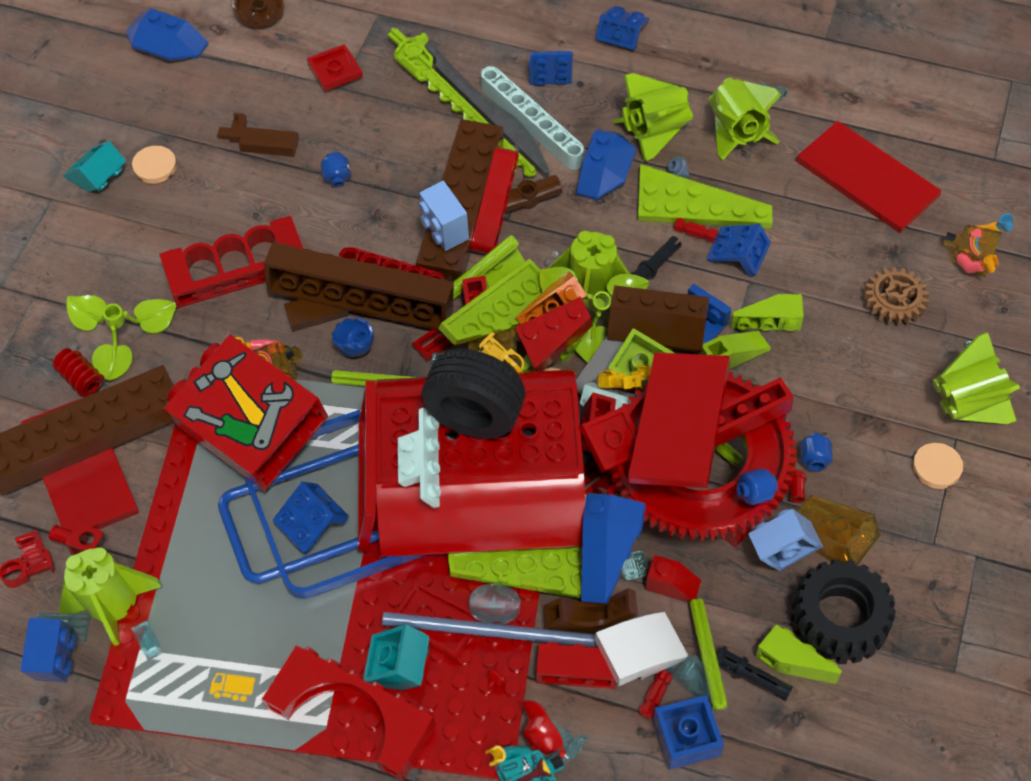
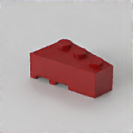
[515,297,593,371]

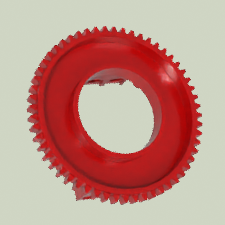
[609,371,797,548]

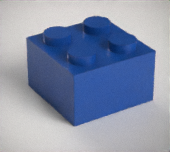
[20,618,77,683]
[653,695,724,770]

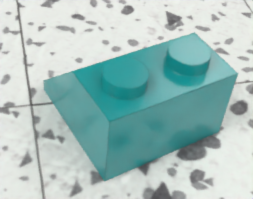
[63,140,126,192]
[363,624,430,690]

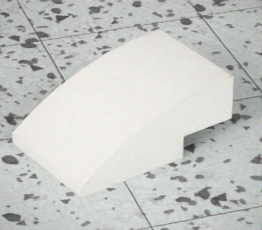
[595,612,689,687]

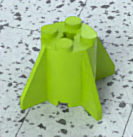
[612,73,693,161]
[708,77,781,160]
[548,231,630,308]
[932,332,1020,424]
[58,547,161,645]

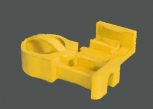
[479,332,524,372]
[597,365,652,389]

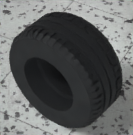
[421,349,526,439]

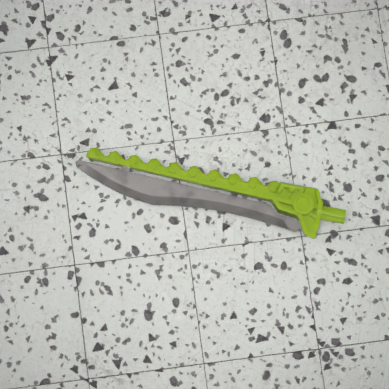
[387,28,549,178]

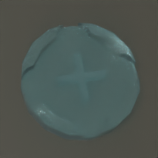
[469,584,521,624]

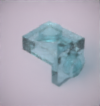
[675,654,723,698]

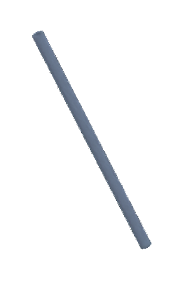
[382,612,598,648]

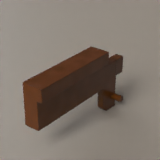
[217,113,299,157]
[284,299,349,332]

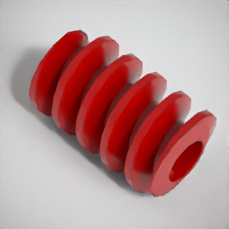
[52,348,105,397]

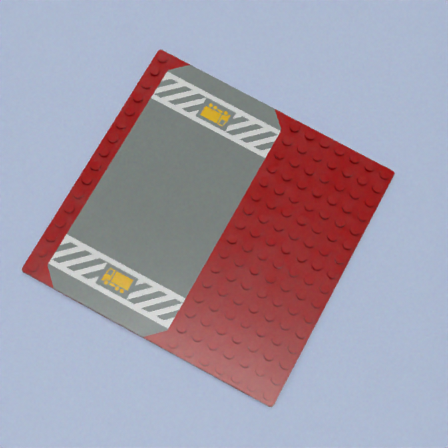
[89,367,540,780]

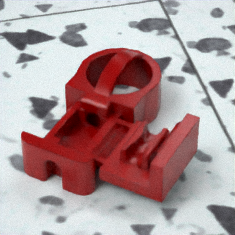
[0,530,55,588]

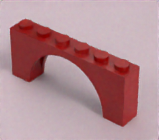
[262,645,436,781]

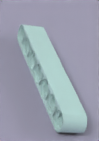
[481,66,584,170]

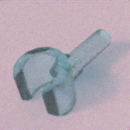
[759,82,788,102]

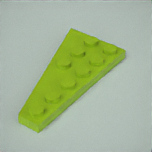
[438,259,542,345]
[448,546,583,598]

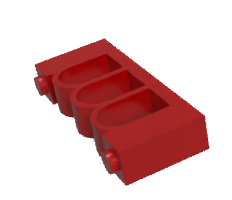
[159,216,304,309]

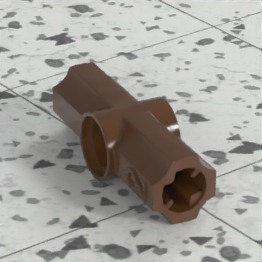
[505,175,562,213]

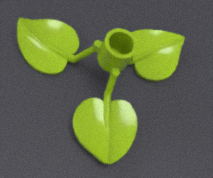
[539,267,649,364]
[67,295,177,381]

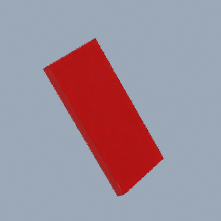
[796,120,942,233]
[628,352,730,488]
[358,381,376,551]
[21,395,139,534]

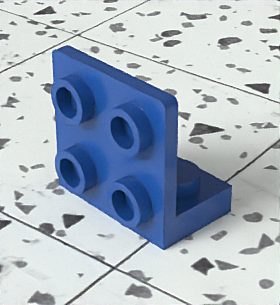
[595,6,649,50]
[528,51,573,85]
[707,224,771,276]
[688,284,732,344]
[273,482,349,553]

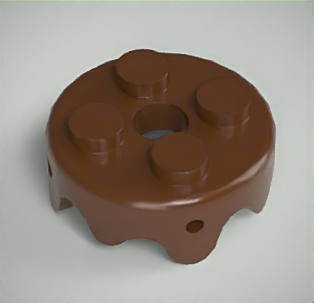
[231,0,284,28]

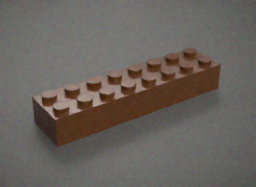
[416,119,504,282]
[264,242,454,331]
[0,365,174,495]

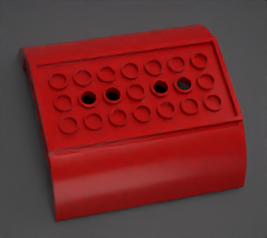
[376,369,585,557]

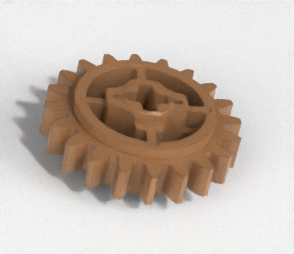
[864,267,930,325]

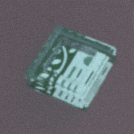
[621,550,649,581]

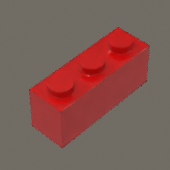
[536,642,616,689]

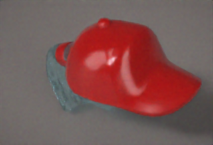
[522,701,590,762]

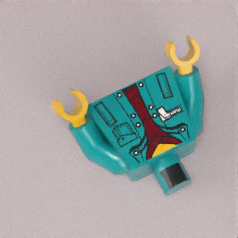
[485,746,565,781]

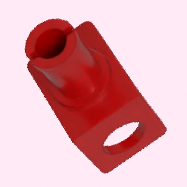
[49,522,104,555]

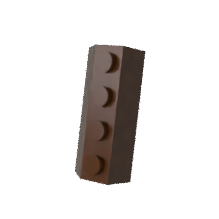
[607,285,709,353]

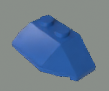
[126,8,209,60]
[576,129,636,200]

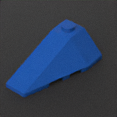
[581,494,646,604]

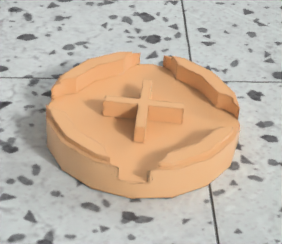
[132,146,177,184]
[913,443,963,489]

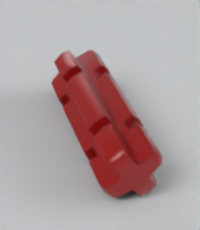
[674,218,718,242]
[639,670,673,719]

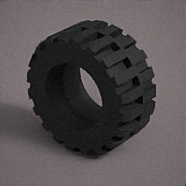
[791,559,896,664]

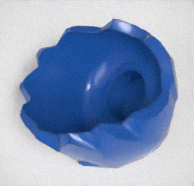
[332,317,374,358]

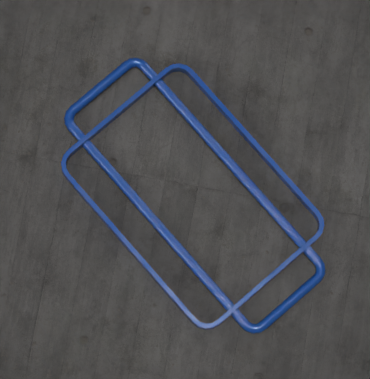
[218,409,425,599]

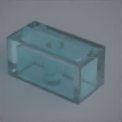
[131,621,162,661]

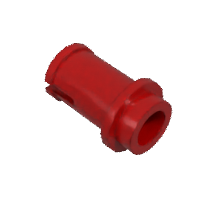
[790,470,807,503]

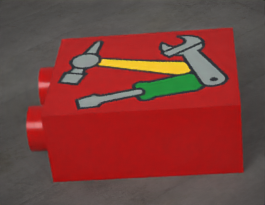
[164,334,329,492]

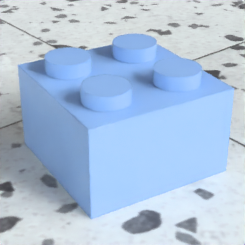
[418,180,469,251]
[748,509,823,571]

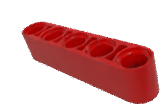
[471,147,519,255]
[339,247,445,279]

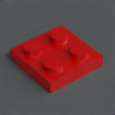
[307,44,363,92]
[579,406,638,473]

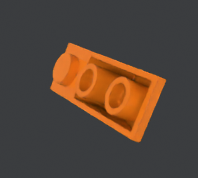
[516,271,587,324]

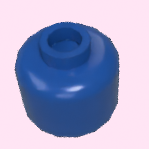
[321,152,351,187]
[800,433,833,471]
[737,468,778,505]

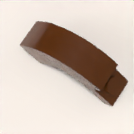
[544,588,638,635]

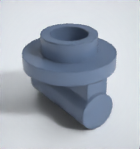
[668,156,690,179]

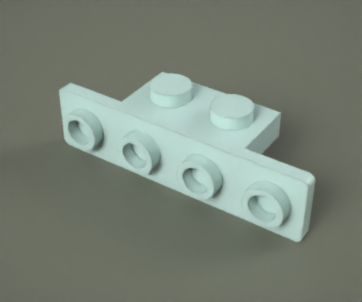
[398,407,441,508]

